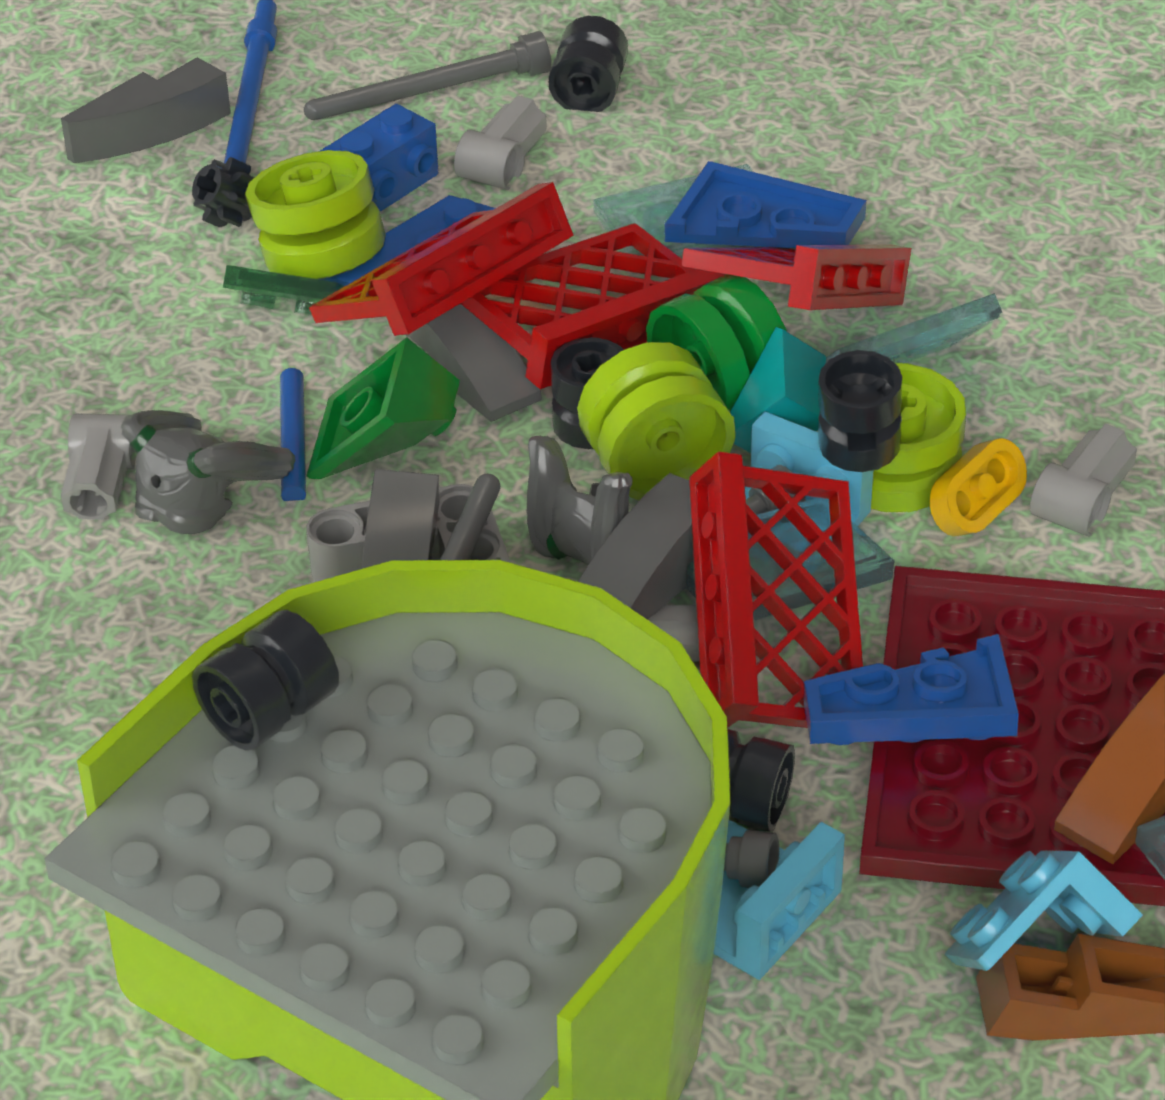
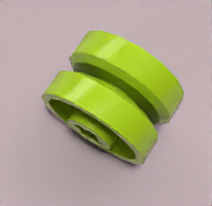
[245,150,386,281]
[577,342,736,501]
[871,363,966,512]

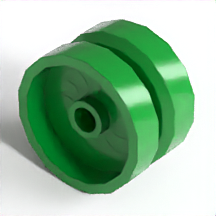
[646,274,787,412]

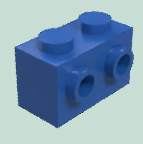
[320,103,439,212]

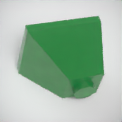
[306,337,460,479]

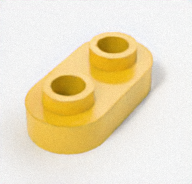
[930,438,1027,536]

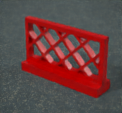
[309,182,574,336]
[460,223,726,390]
[681,244,912,310]
[689,451,863,728]

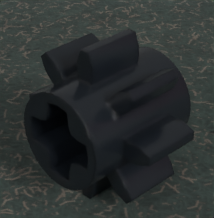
[192,157,255,227]

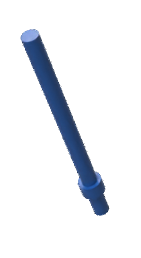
[224,0,277,164]

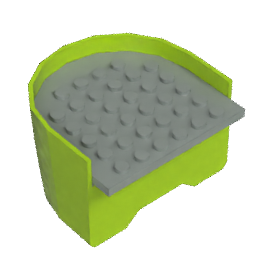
[44,560,730,1100]

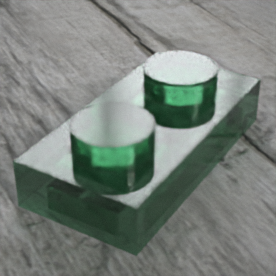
[223,265,345,316]

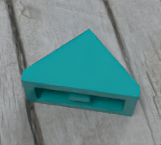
[730,327,827,454]

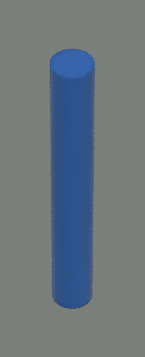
[280,368,306,501]

